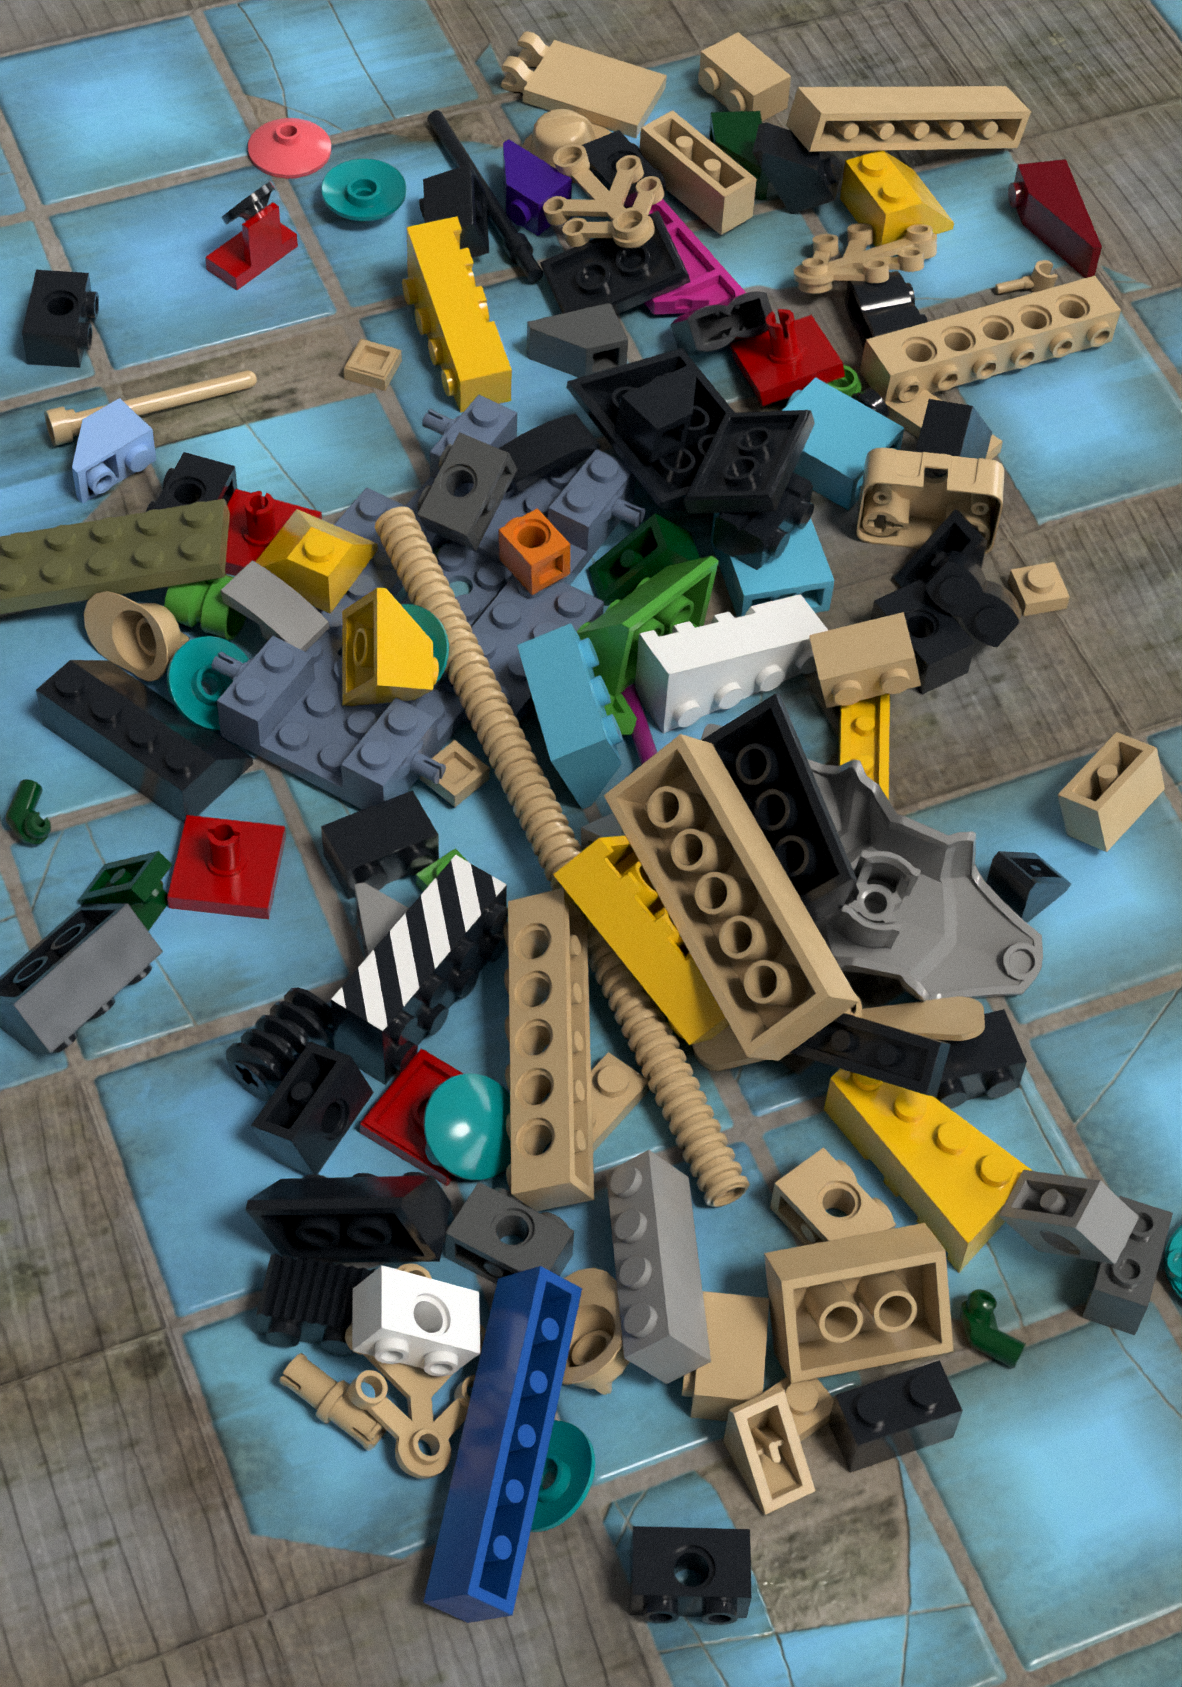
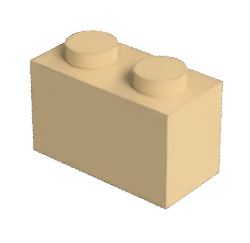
[698,32,791,121]
[809,612,921,708]
[1058,732,1165,852]
[681,1291,769,1421]

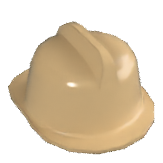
[522,109,612,168]
[84,591,189,682]
[562,1268,630,1395]

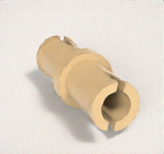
[279,1353,387,1451]

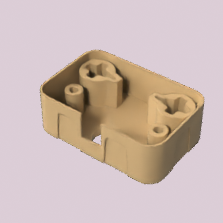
[856,448,1004,554]

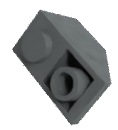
[526,303,628,378]

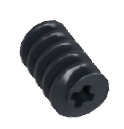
[226,987,333,1101]

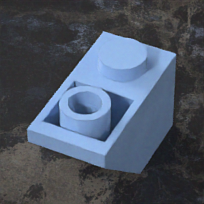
[72,398,156,504]

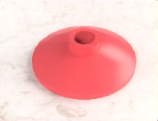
[248,118,331,179]

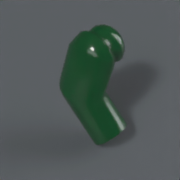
[5,779,51,845]

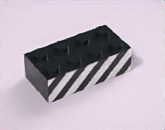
[331,855,508,1085]

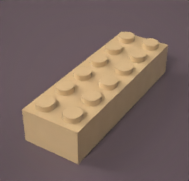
[604,734,859,1061]

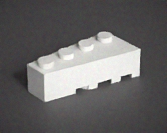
[635,594,828,734]

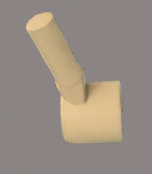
[995,260,1058,294]

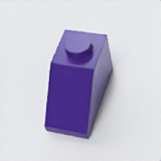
[503,139,572,236]

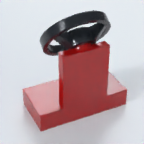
[205,182,298,290]

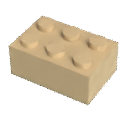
[764,1223,954,1383]

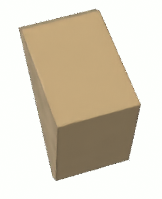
[723,1387,815,1515]

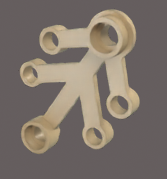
[543,144,664,248]
[794,223,937,294]
[345,1263,486,1479]

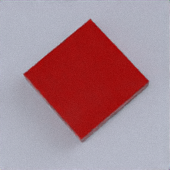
[360,1048,464,1186]

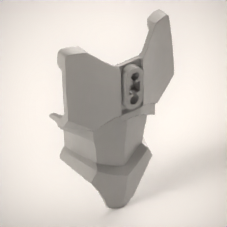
[701,724,1043,1002]

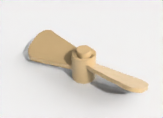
[692,994,985,1071]

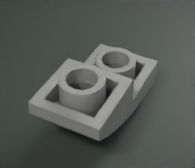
[220,560,330,652]

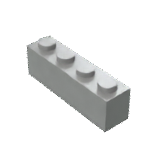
[606,1149,711,1384]

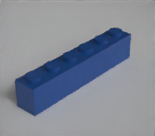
[423,1266,582,1623]

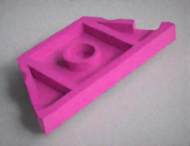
[644,199,746,315]

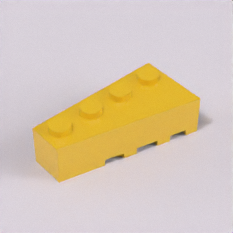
[402,216,512,413]
[553,835,729,1045]
[824,1069,1033,1273]

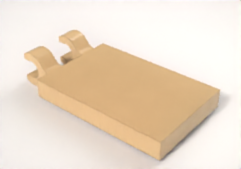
[501,31,667,138]

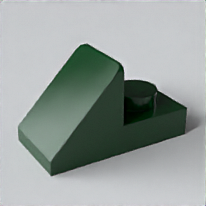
[78,851,172,931]

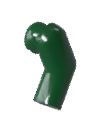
[960,1289,1026,1368]

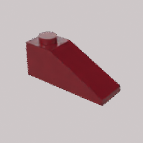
[1008,159,1102,278]

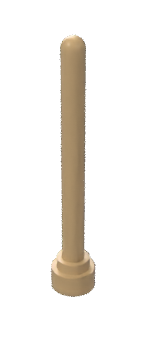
[44,370,257,446]

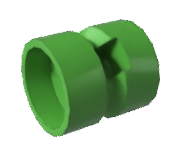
[164,574,246,640]

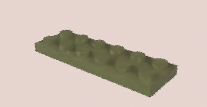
[0,499,230,614]

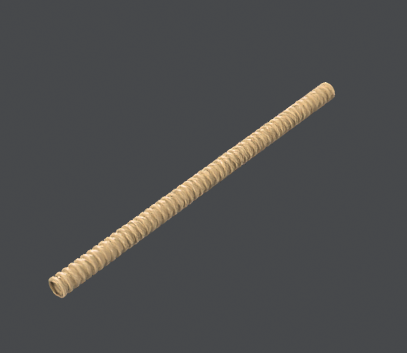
[374,506,750,1207]

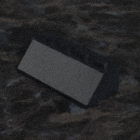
[36,660,253,824]
[702,694,857,923]

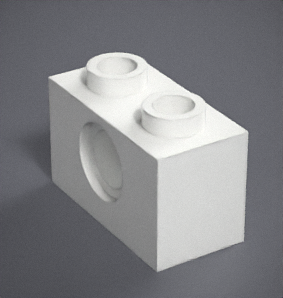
[352,1265,480,1376]

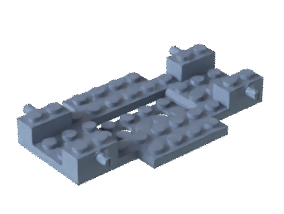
[212,395,645,810]

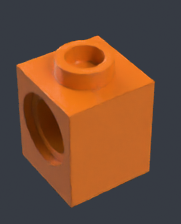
[498,508,570,595]

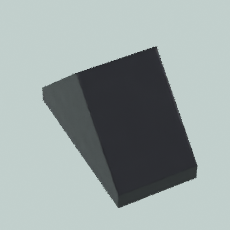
[894,509,987,587]
[986,851,1071,923]

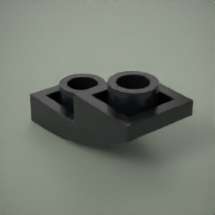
[499,413,601,492]

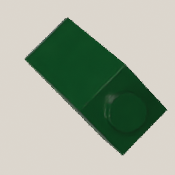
[589,514,700,606]

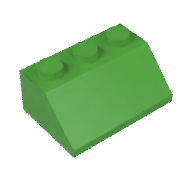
[577,556,719,697]

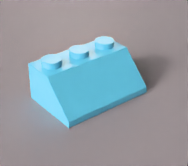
[517,623,623,809]

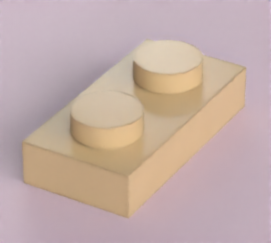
[591,1052,650,1152]

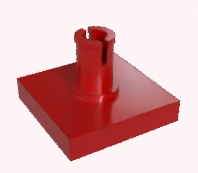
[730,309,845,406]
[225,489,322,576]
[167,815,286,920]

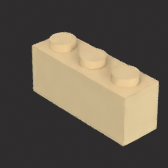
[639,110,757,235]

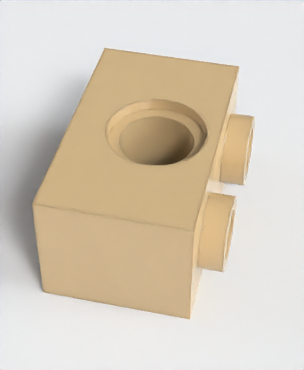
[770,1147,896,1245]

